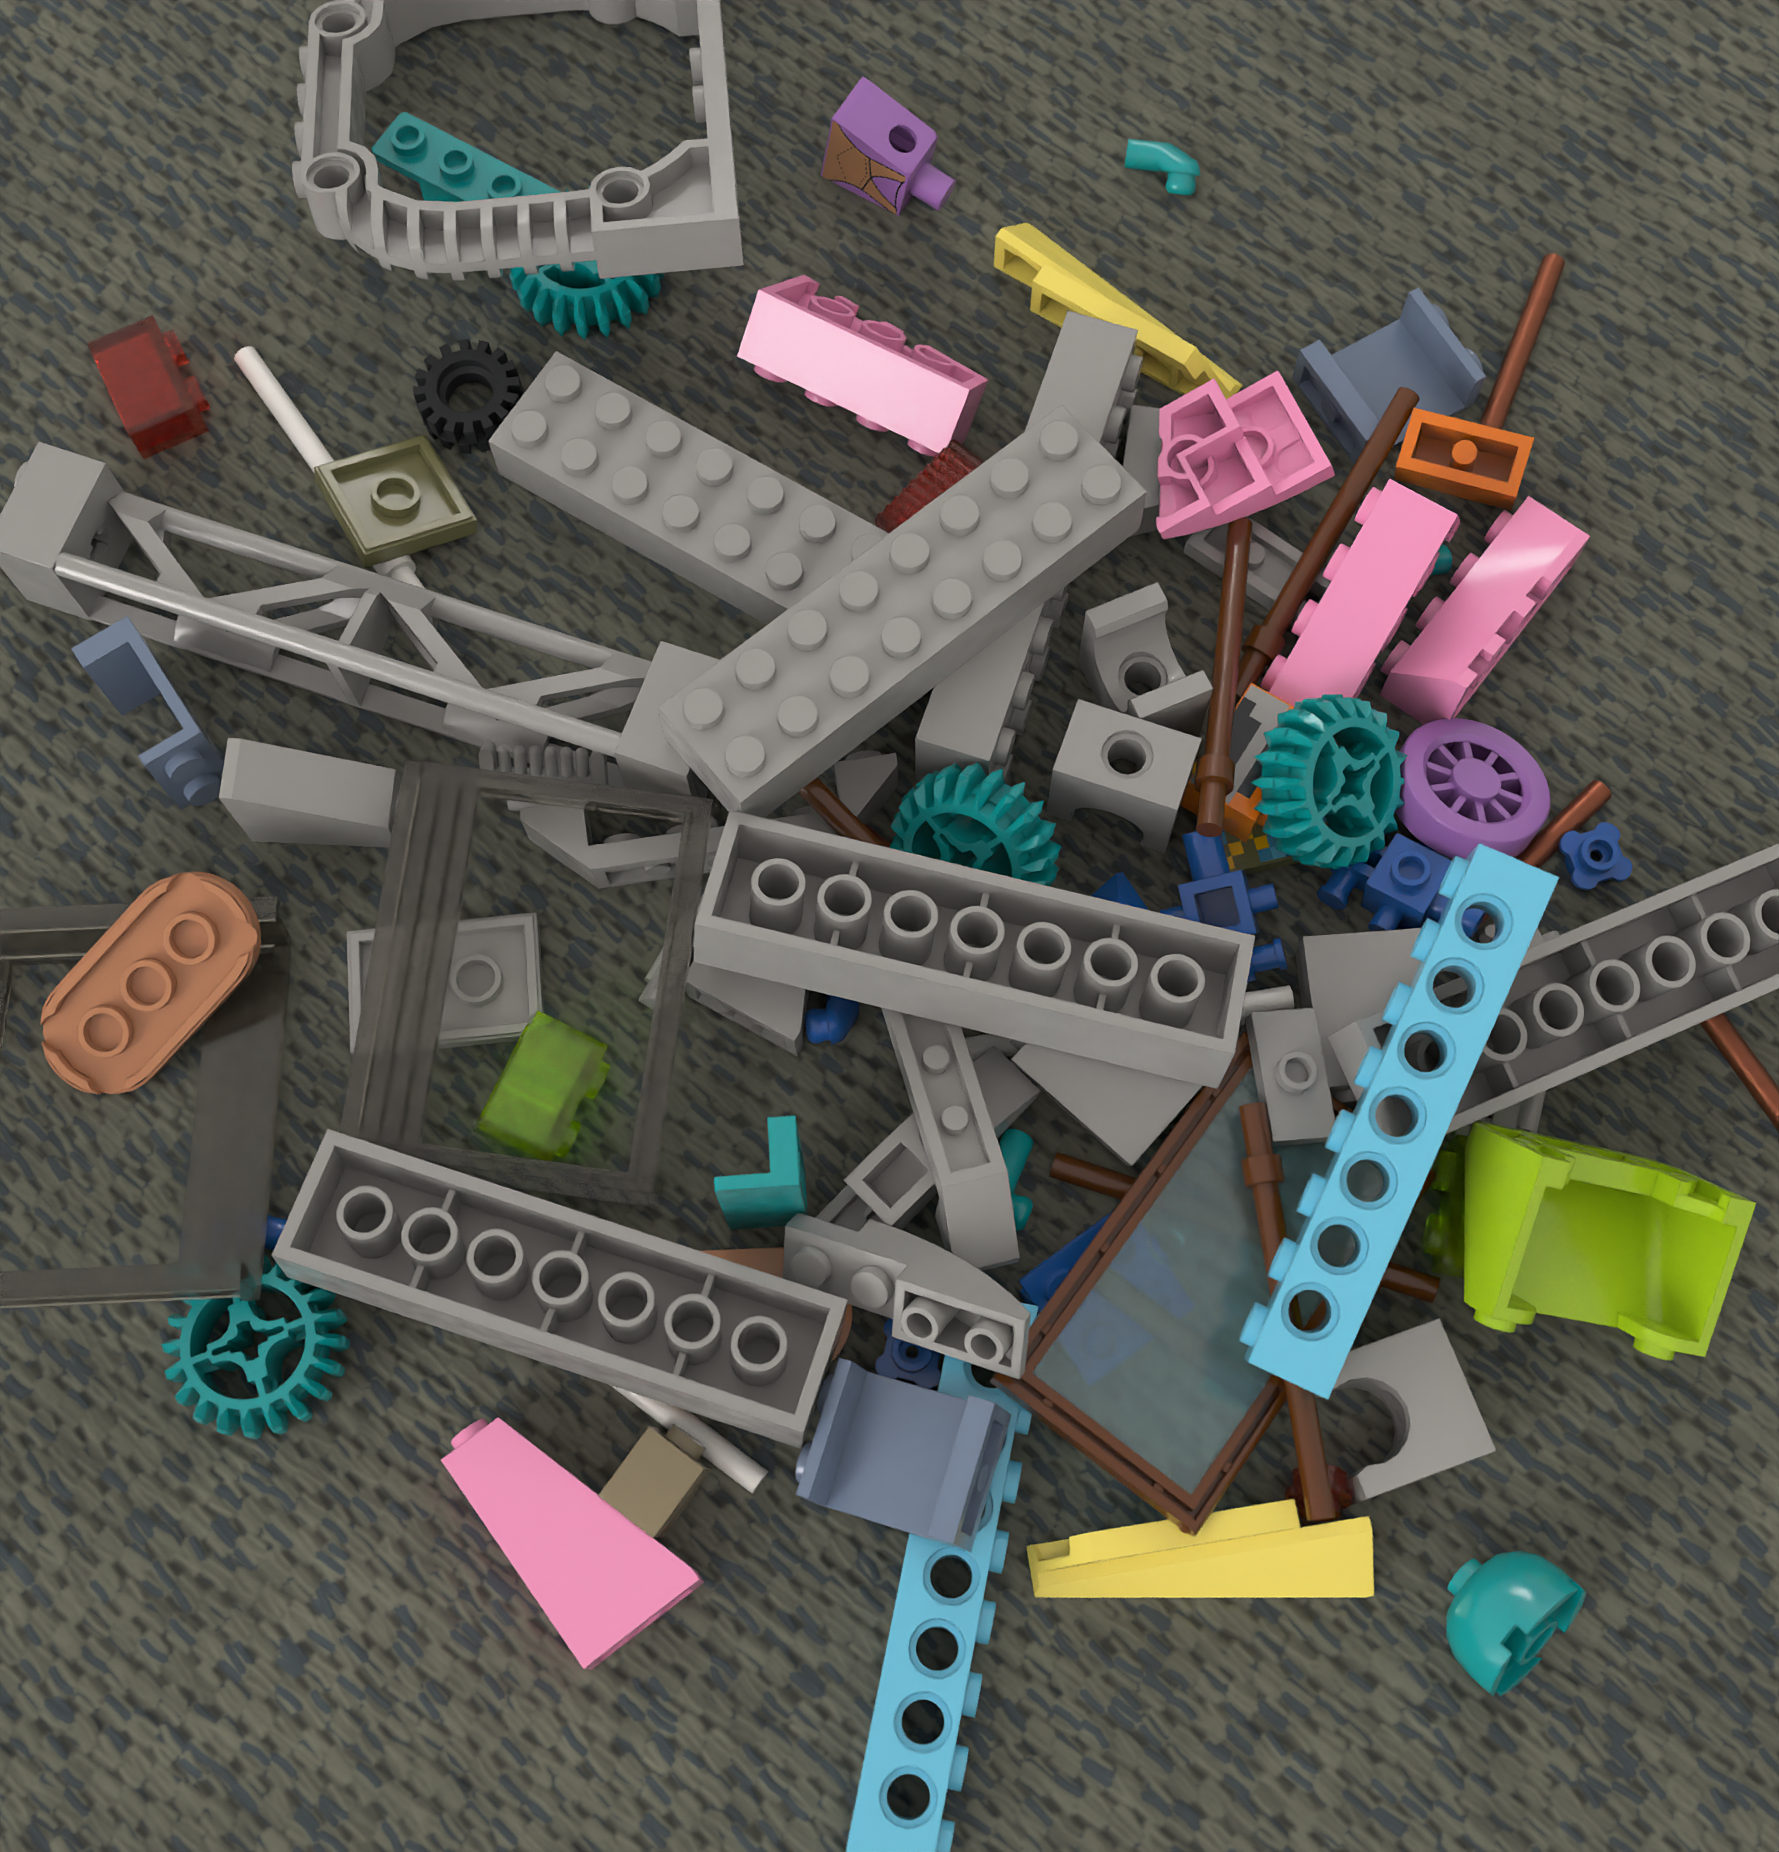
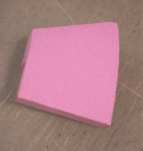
[1156,371,1335,540]

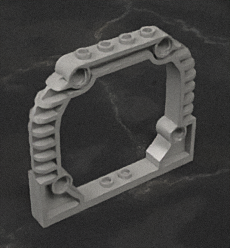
[292,0,744,281]

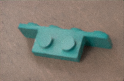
[372,112,561,202]

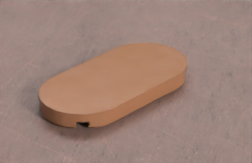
[40,872,261,1095]

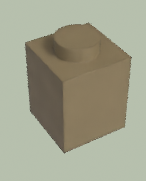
[598,1424,713,1538]

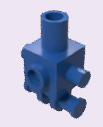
[1160,831,1288,982]
[1317,832,1486,939]

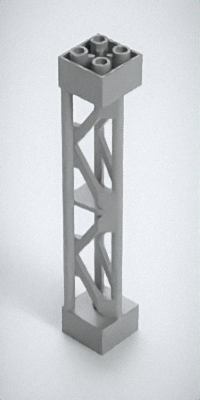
[0,442,720,820]

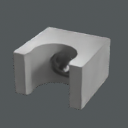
[1078,582,1213,765]
[1046,699,1202,853]
[1315,1318,1496,1505]

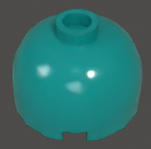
[1446,1550,1586,1697]

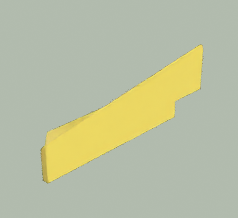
[994,223,1242,399]
[1026,1499,1374,1598]

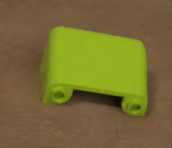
[1464,1121,1756,1361]

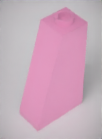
[441,1418,704,1670]

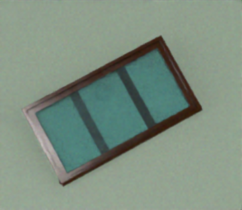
[990,1031,1436,1537]

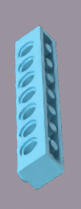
[1238,843,1559,1400]
[846,1303,1042,1852]

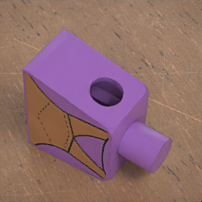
[820,76,956,216]

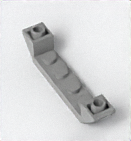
[519,750,898,889]
[881,1007,1020,1271]

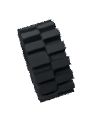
[413,339,524,454]

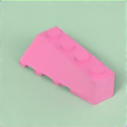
[737,275,988,457]
[1260,479,1461,706]
[1380,496,1590,724]

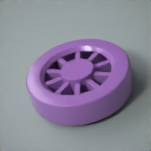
[1395,718,1551,860]

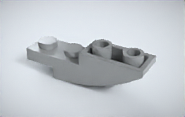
[815,1046,1042,1232]
[783,1213,1031,1379]

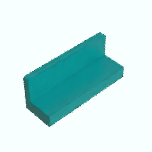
[714,1115,808,1230]

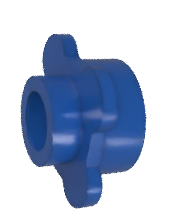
[1559,822,1632,891]
[875,1318,941,1389]

